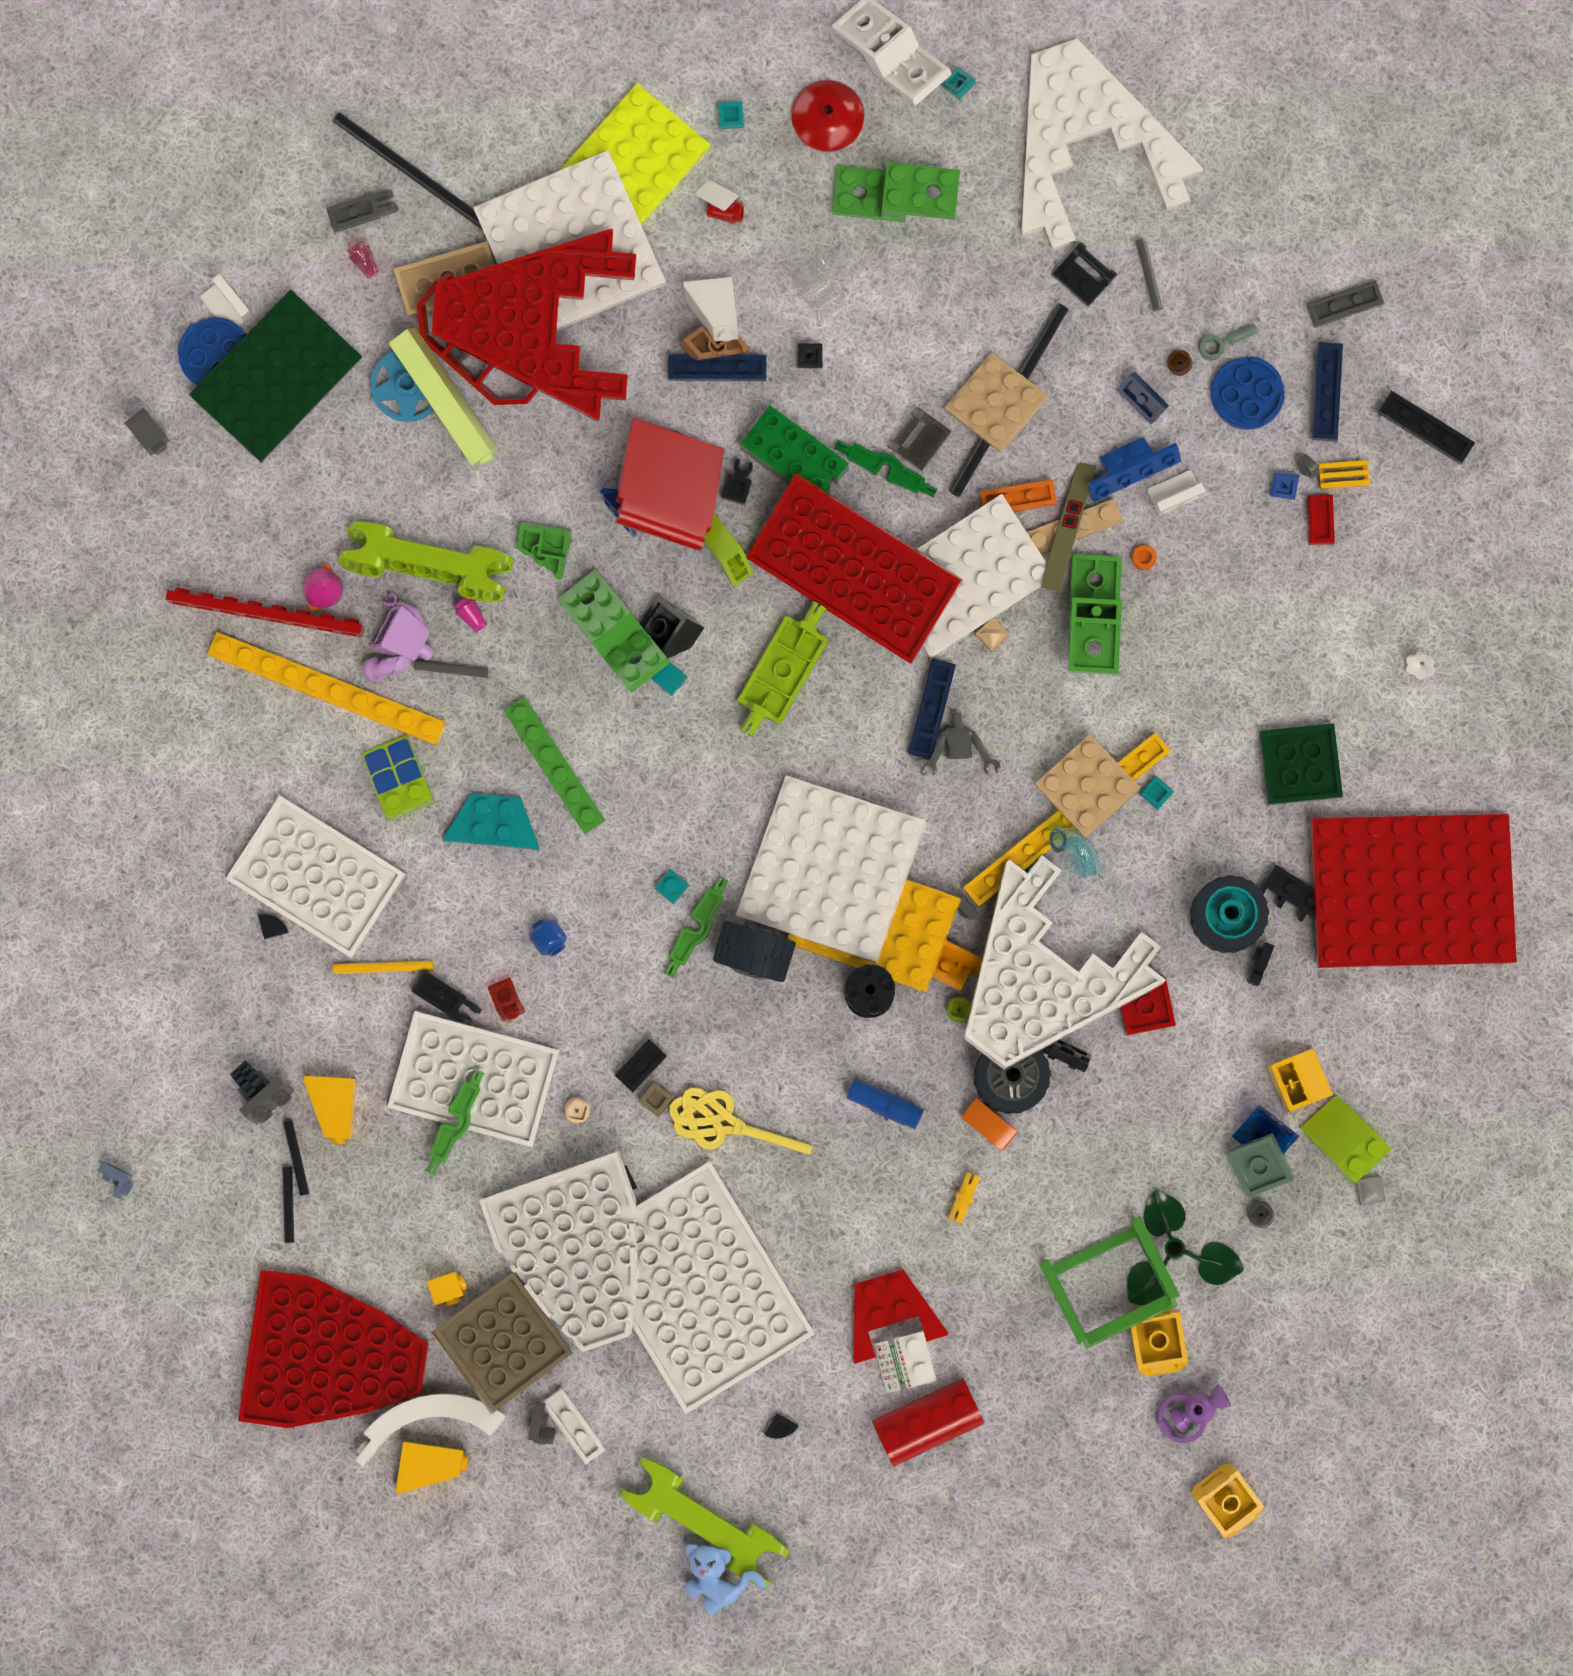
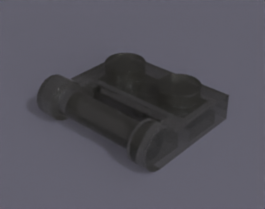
[887,407,951,471]

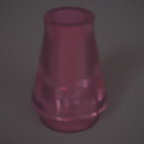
[347,241,380,279]

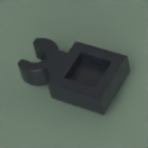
[721,459,753,506]
[1248,942,1275,987]

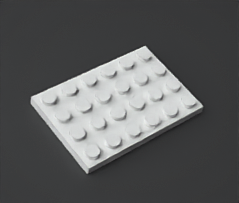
[916,494,1047,658]
[226,795,406,958]
[387,1011,560,1148]

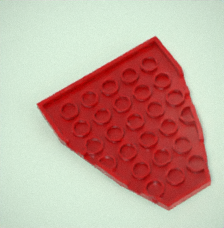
[238,1270,429,1428]

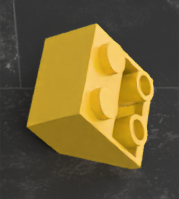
[1267,1048,1333,1113]

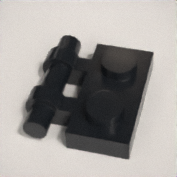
[1041,1040,1092,1073]

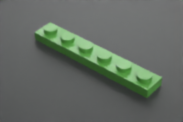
[504,697,605,834]

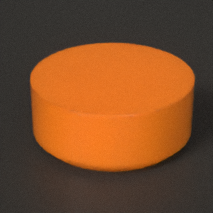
[1131,545,1157,571]

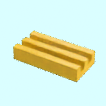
[1318,460,1370,490]

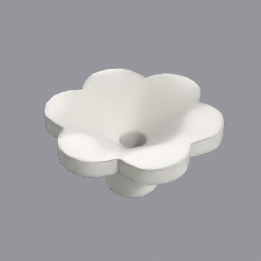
[1406,652,1435,679]

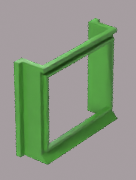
[1040,1216,1180,1349]

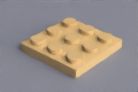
[944,353,1049,453]
[1035,734,1141,839]

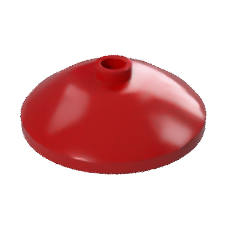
[792,80,864,152]

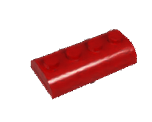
[872,1378,985,1467]

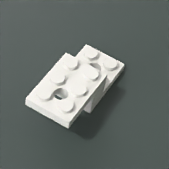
[832,0,951,106]

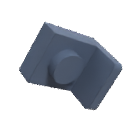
[97,1162,133,1198]

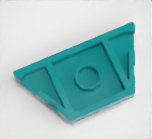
[443,793,540,850]

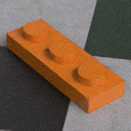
[979,479,1057,512]

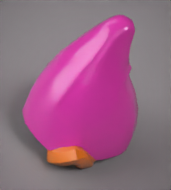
[303,562,343,612]

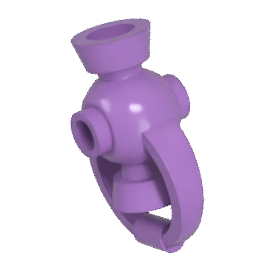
[1157,1384,1231,1443]

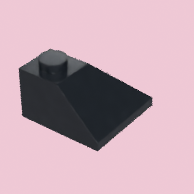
[639,595,705,658]

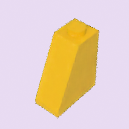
[303,1076,357,1144]
[395,1441,469,1494]

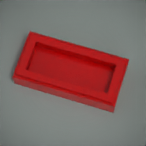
[1307,495,1335,545]

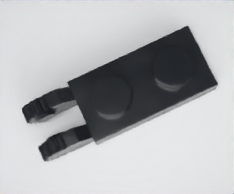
[411,970,482,1026]

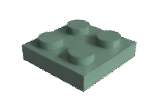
[1226,1133,1295,1198]

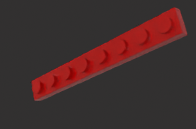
[166,588,365,638]

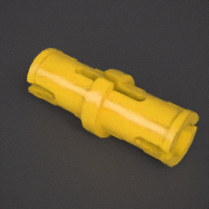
[947,1172,981,1224]

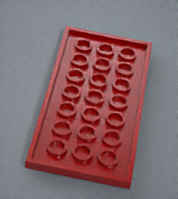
[746,474,963,664]

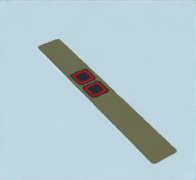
[1041,462,1096,591]

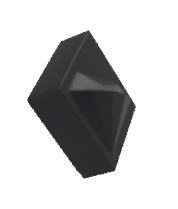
[797,343,822,369]

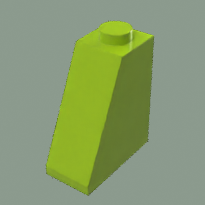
[703,513,754,587]

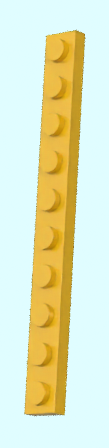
[207,632,446,746]
[963,732,1171,908]

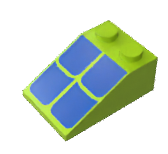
[361,735,435,822]

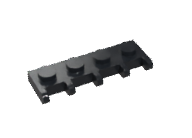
[1260,865,1315,922]

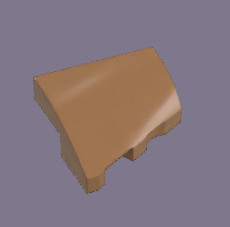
[680,326,750,360]

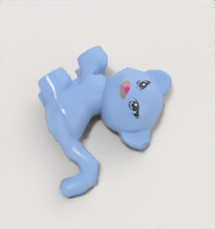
[684,1543,766,1615]

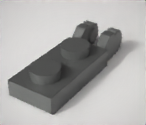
[326,190,399,233]

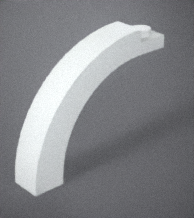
[356,1393,508,1466]

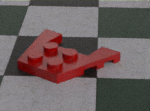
[853,1269,948,1364]

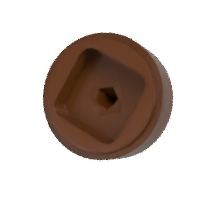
[1167,350,1193,376]

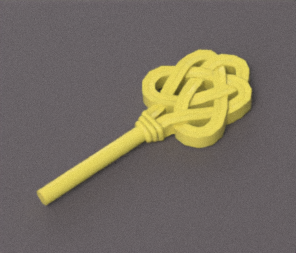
[670,1088,813,1155]

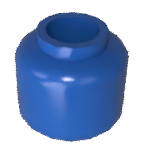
[530,919,567,957]

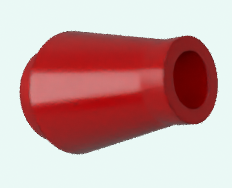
[707,200,744,224]

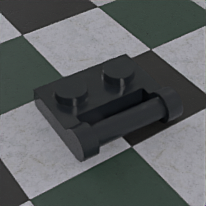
[1052,242,1118,307]

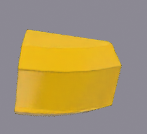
[1130,1309,1188,1377]
[1191,1463,1265,1539]

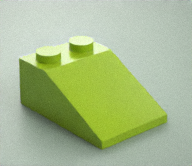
[1300,1094,1392,1184]

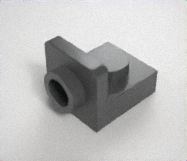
[528,1402,556,1445]

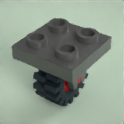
[230,1060,295,1124]

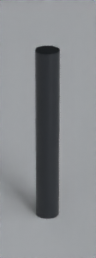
[283,1121,310,1196]
[282,1167,295,1243]

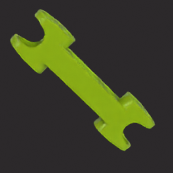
[338,521,514,602]
[619,1456,790,1589]

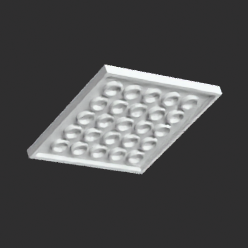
[473,150,666,331]
[736,776,927,963]

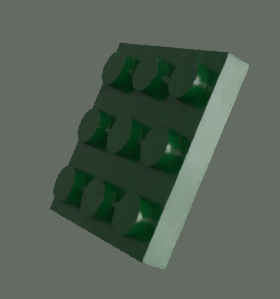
[1259,723,1343,805]

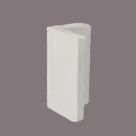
[200,274,253,326]
[1147,470,1206,516]

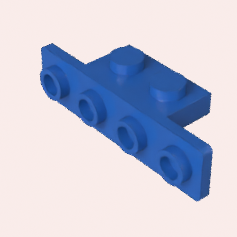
[1087,437,1181,502]

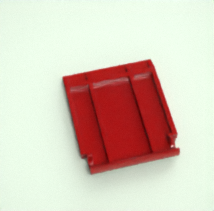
[615,417,724,551]

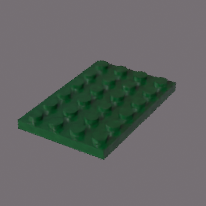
[189,289,363,463]

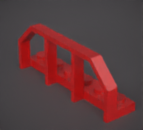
[416,273,539,405]

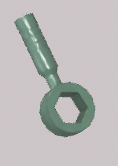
[1199,324,1258,361]

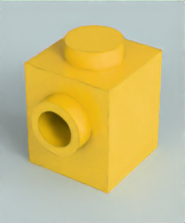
[427,1271,468,1307]

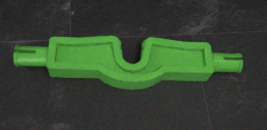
[664,876,729,978]
[425,1069,485,1175]

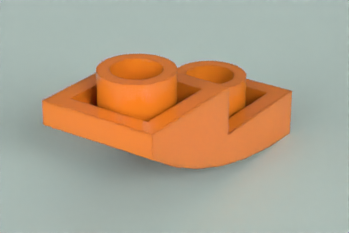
[961,1098,1018,1151]

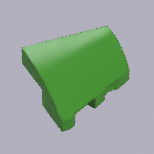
[517,521,572,579]

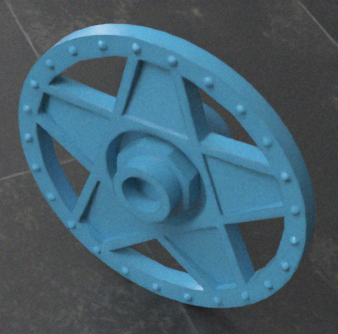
[370,351,434,422]

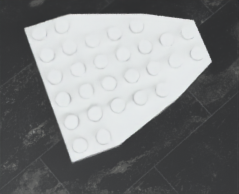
[479,1151,638,1352]

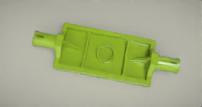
[737,601,829,737]

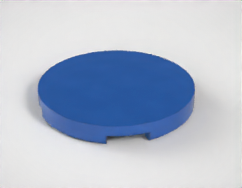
[178,317,246,386]
[1211,357,1285,430]

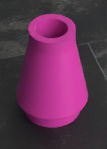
[453,597,488,633]

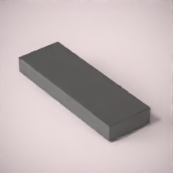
[1306,280,1384,328]

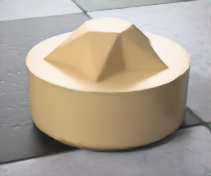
[564,1097,590,1124]

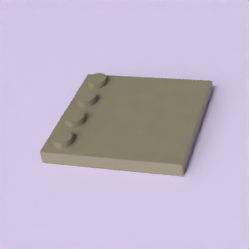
[432,1272,572,1414]

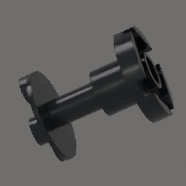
[845,964,895,1018]

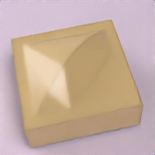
[975,617,1010,652]

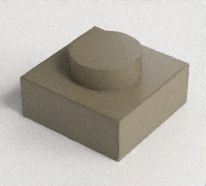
[639,1082,674,1118]

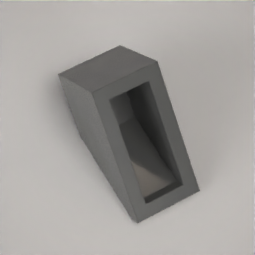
[124,408,170,456]

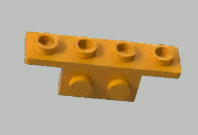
[933,939,983,991]

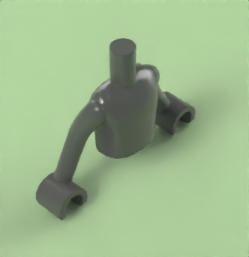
[920,712,1001,776]

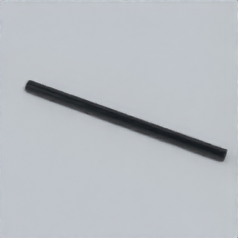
[333,112,483,230]
[949,304,1069,497]

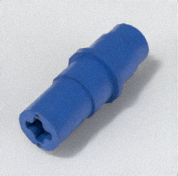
[847,1078,924,1129]

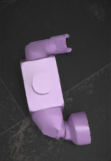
[362,593,434,682]

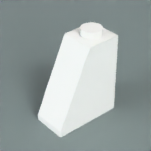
[683,277,739,341]

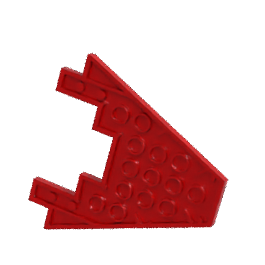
[431,229,636,421]

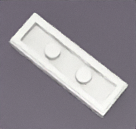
[541,1388,606,1465]

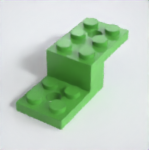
[833,162,960,223]
[1068,554,1122,675]
[557,569,671,693]

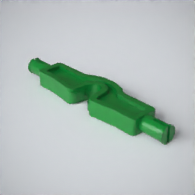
[835,440,938,498]

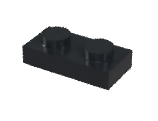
[615,1039,667,1093]

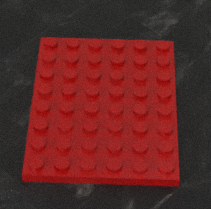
[1310,814,1517,968]

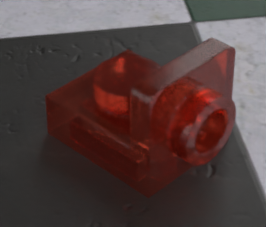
[487,977,525,1022]

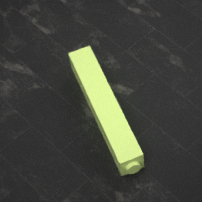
[389,328,499,466]

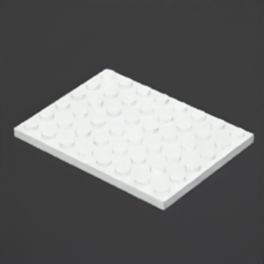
[632,1161,815,1414]

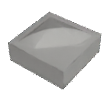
[1356,1176,1386,1206]

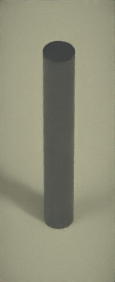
[1136,239,1163,312]
[414,660,489,678]

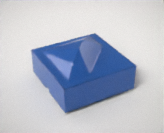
[1270,471,1299,500]

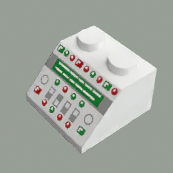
[874,1331,936,1393]

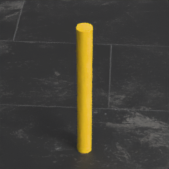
[333,961,434,974]

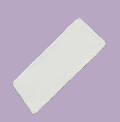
[695,179,738,211]

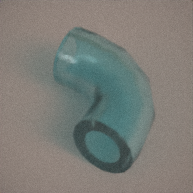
[1050,827,1103,878]

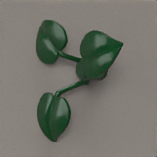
[1127,1189,1244,1305]

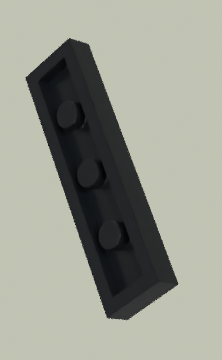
[1377,391,1475,465]

